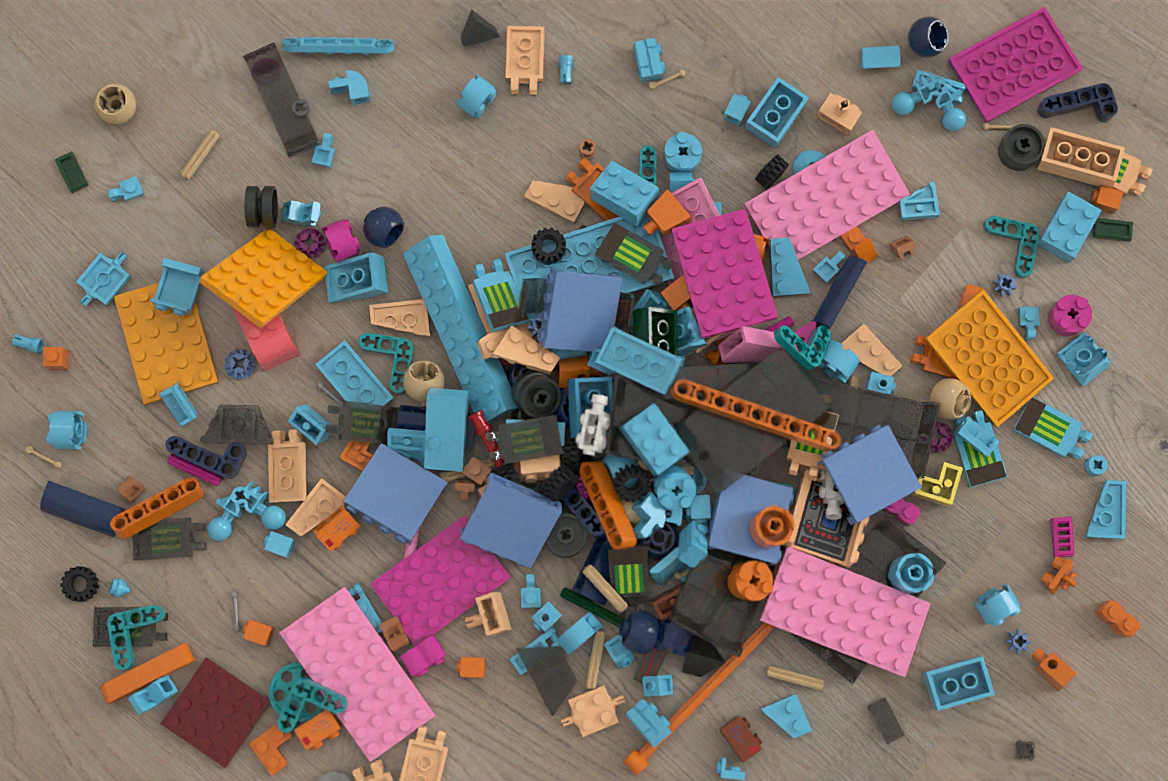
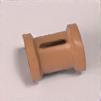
[579,138,596,160]

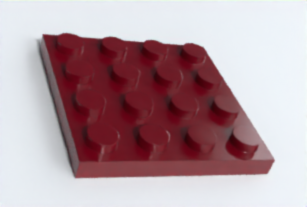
[160,657,271,768]

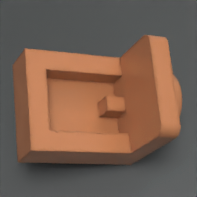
[462,457,493,487]
[379,616,409,651]

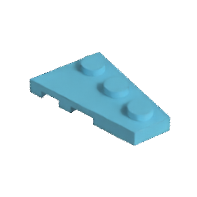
[769,237,811,296]
[1085,480,1126,539]

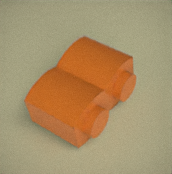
[1095,600,1141,637]

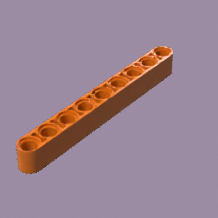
[670,379,841,451]

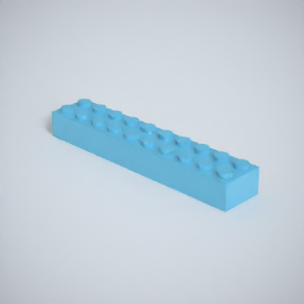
[403,235,519,424]

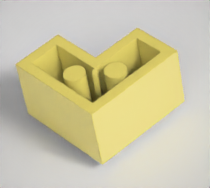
[911,462,963,507]

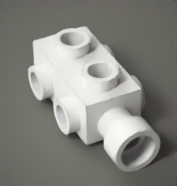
[576,394,610,456]
[819,467,844,520]

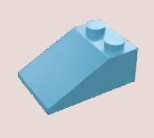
[324,252,388,303]

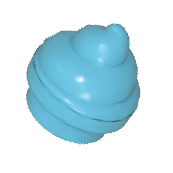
[109,578,130,598]

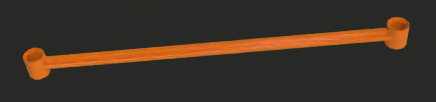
[623,560,836,776]

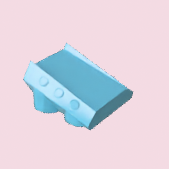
[677,307,707,356]
[1056,332,1111,386]
[648,546,687,586]

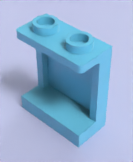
[150,258,204,316]

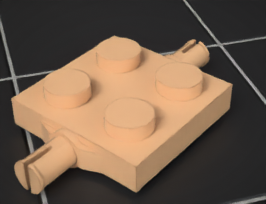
[561,685,626,737]

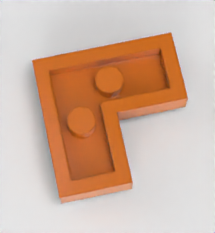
[339,434,376,472]
[249,723,293,776]

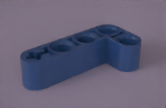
[1037,83,1118,122]
[165,436,247,479]
[541,483,607,538]

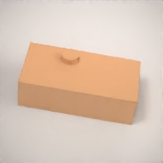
[1037,127,1125,188]

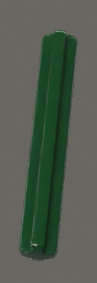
[560,587,625,628]

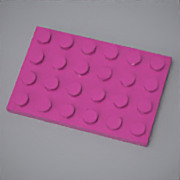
[948,7,1083,123]
[671,209,778,339]
[370,515,511,646]

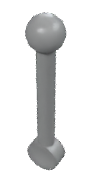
[317,382,349,410]
[232,591,241,632]

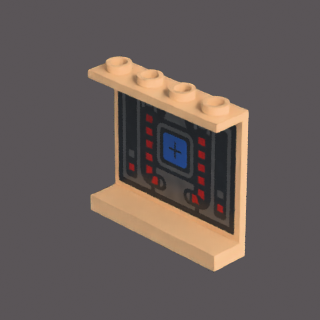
[782,469,869,568]

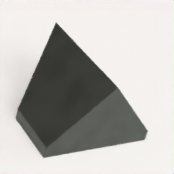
[460,9,499,47]
[682,634,726,677]

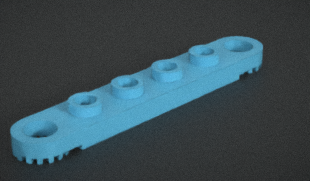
[282,37,394,55]

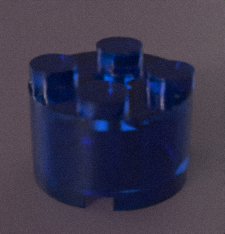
[654,619,695,656]

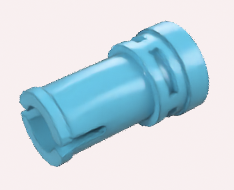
[558,55,573,84]
[12,334,44,354]

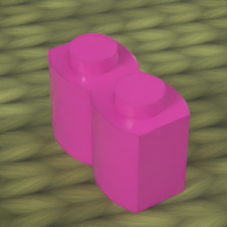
[881,498,921,526]
[400,635,447,678]

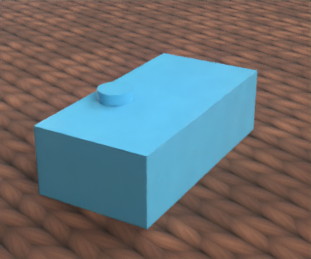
[424,388,469,472]

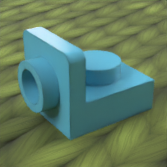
[604,635,635,669]
[642,675,673,697]
[716,757,745,780]

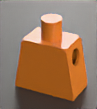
[643,189,691,236]
[555,355,600,388]
[1031,648,1077,692]

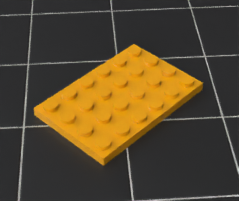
[199,228,328,328]
[114,283,219,405]
[924,289,1054,427]

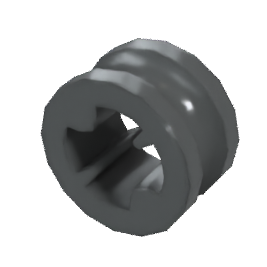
[292,99,310,117]

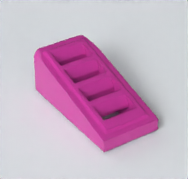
[1050,517,1074,558]

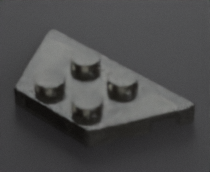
[200,404,274,445]
[516,645,578,716]

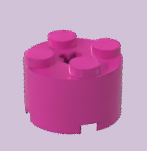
[321,219,360,263]
[1048,295,1092,336]

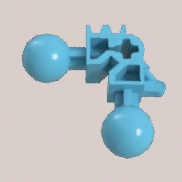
[891,71,966,132]
[207,481,286,541]

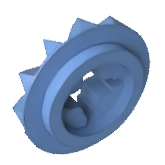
[224,349,255,379]

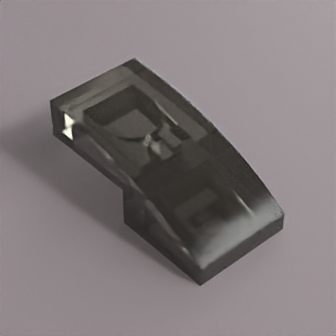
[867,697,904,745]

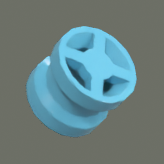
[1084,455,1108,476]

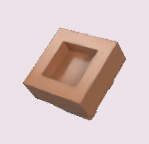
[890,236,916,260]
[117,475,145,502]
[455,479,476,500]

